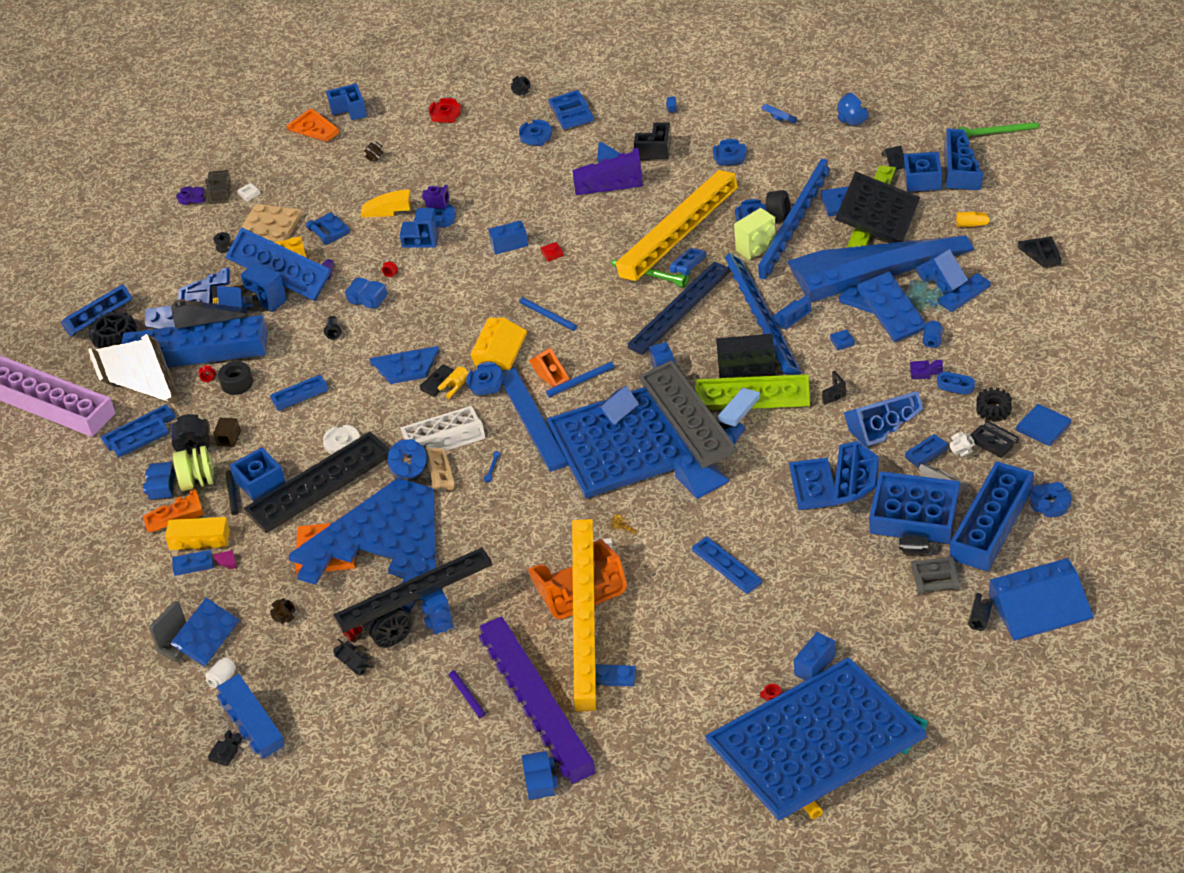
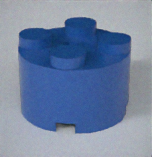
[388,439,427,481]

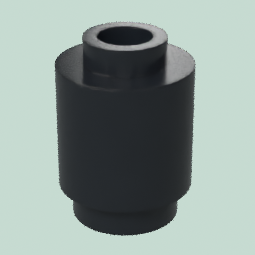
[899,534,928,555]

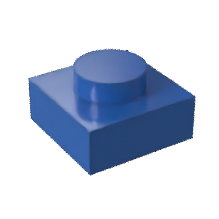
[830,329,855,351]

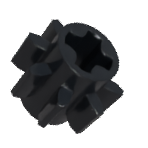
[511,76,531,96]

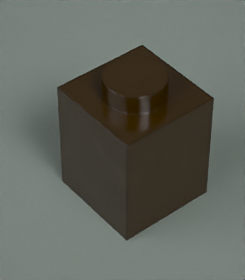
[213,417,241,447]

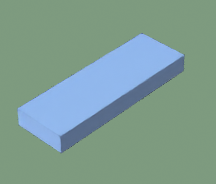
[718,388,760,426]

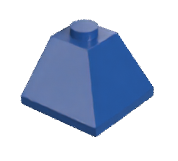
[674,453,729,499]

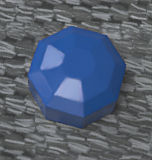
[666,96,677,113]

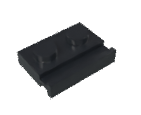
[970,420,1019,458]

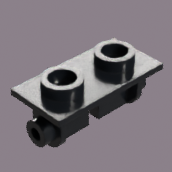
[333,638,373,675]

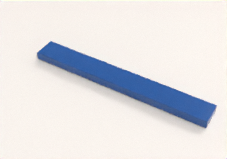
[502,367,567,472]

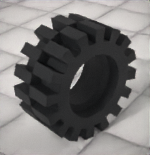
[976,387,1012,422]

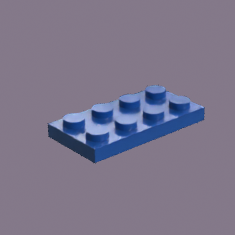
[857,271,926,343]

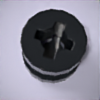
[213,232,232,253]

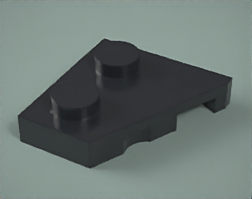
[1018,236,1062,267]

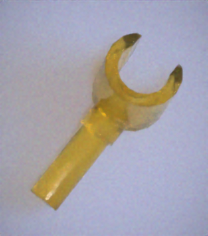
[611,514,637,534]

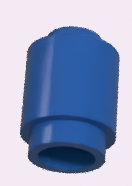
[922,321,943,348]

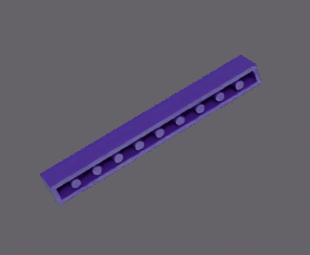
[479,616,595,784]

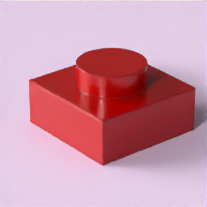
[540,242,564,262]

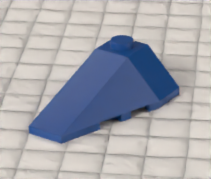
[844,391,923,447]

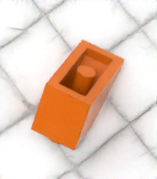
[528,347,570,387]

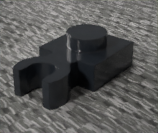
[208,730,242,767]

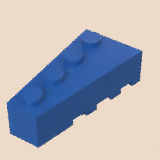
[944,128,984,190]

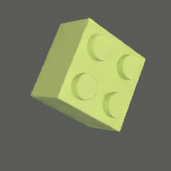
[734,208,776,260]

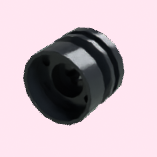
[362,593,412,648]

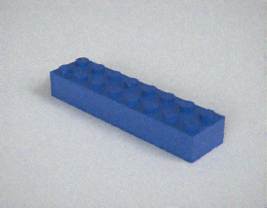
[122,315,268,368]

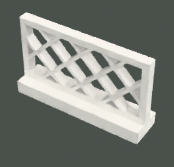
[400,406,486,451]

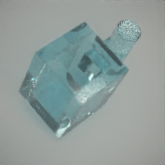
[906,280,941,310]

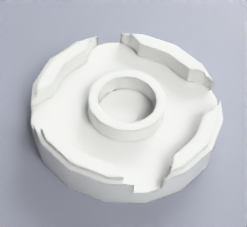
[323,425,360,454]

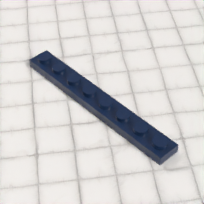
[628,261,729,355]

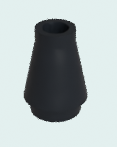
[324,316,342,340]

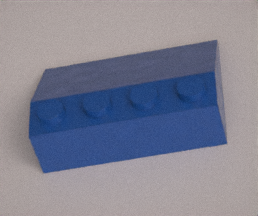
[869,471,960,544]
[989,558,1093,641]

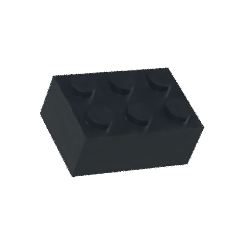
[716,334,776,378]

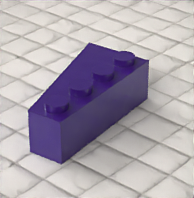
[572,148,643,195]

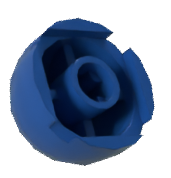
[837,92,869,126]

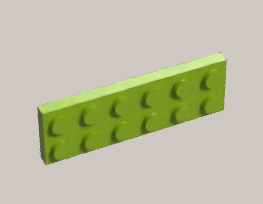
[695,374,810,410]

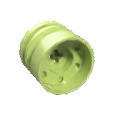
[173,446,215,491]

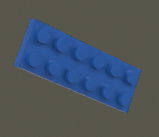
[225,227,331,301]

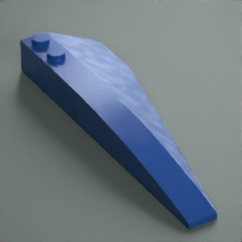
[788,235,974,302]

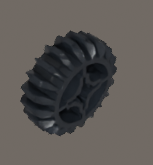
[89,311,137,349]

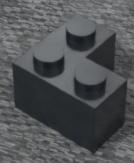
[634,122,672,159]

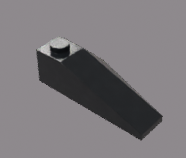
[171,299,248,329]

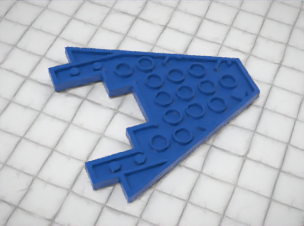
[289,478,436,613]

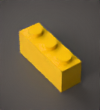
[165,517,230,550]

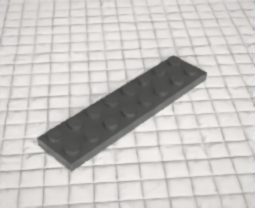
[639,360,737,469]

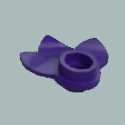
[176,186,207,205]

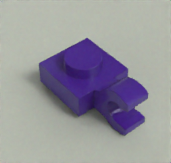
[910,360,943,380]

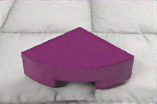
[214,550,237,569]

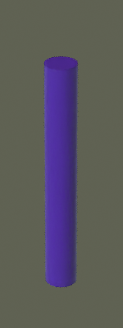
[449,671,486,718]

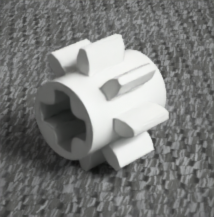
[950,432,975,457]

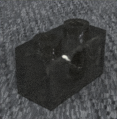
[204,170,232,205]

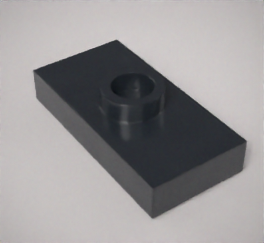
[420,364,455,397]

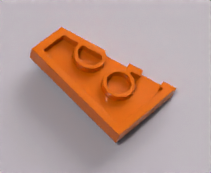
[286,108,340,142]
[143,488,204,533]

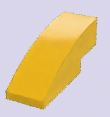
[360,189,412,218]

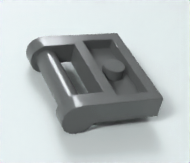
[911,556,960,595]

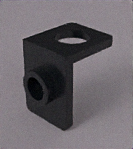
[881,145,904,170]
[822,371,846,405]

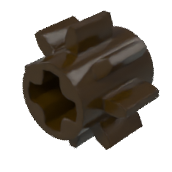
[364,142,384,162]
[270,598,295,624]

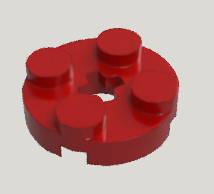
[429,98,461,123]

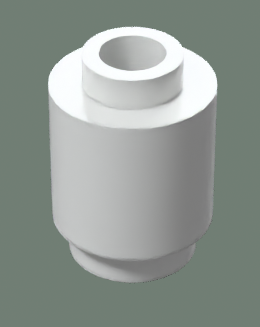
[206,658,236,688]

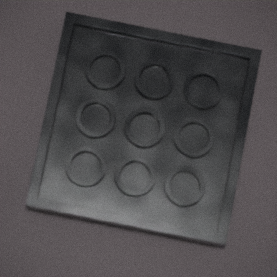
[835,171,920,243]

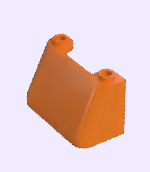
[528,539,627,619]

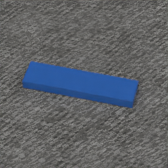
[100,404,176,451]
[692,536,762,594]

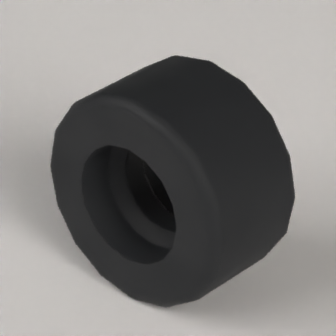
[766,190,791,222]
[218,361,253,395]

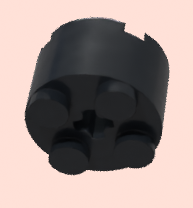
[172,414,210,455]

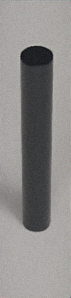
[225,470,239,515]

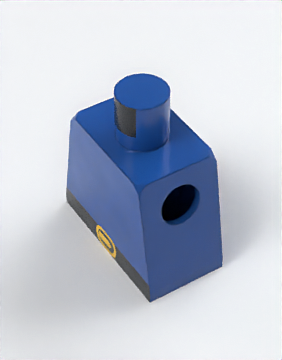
[212,286,254,308]

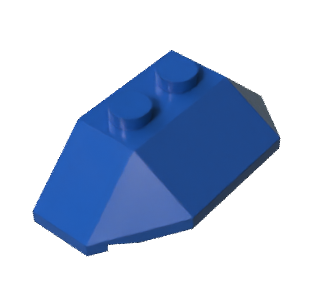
[833,441,879,505]

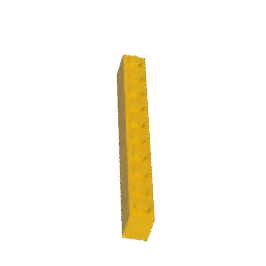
[616,170,738,281]
[572,519,596,712]

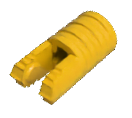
[956,211,990,228]
[438,366,469,399]

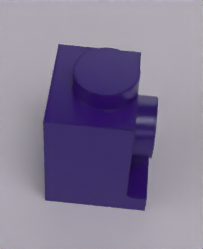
[422,185,450,209]

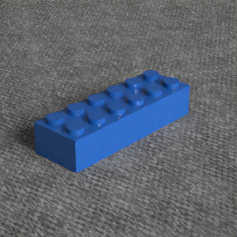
[950,461,1034,572]

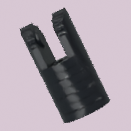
[968,593,993,631]

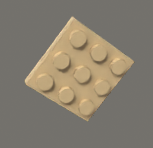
[236,204,303,242]

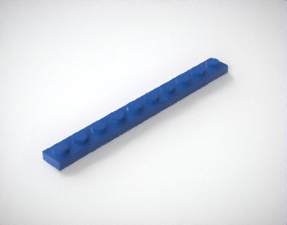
[758,158,830,280]
[725,253,802,375]

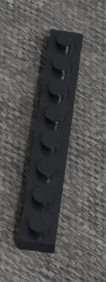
[333,547,492,633]

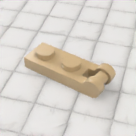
[425,447,454,490]

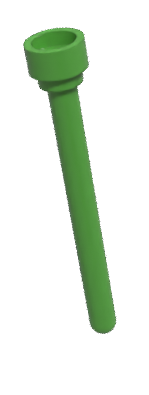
[957,122,1039,138]
[611,259,689,288]

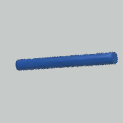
[519,297,577,331]
[546,362,614,397]

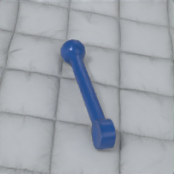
[484,451,500,483]

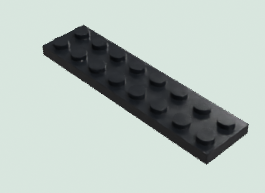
[244,431,390,533]

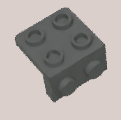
[149,601,186,662]

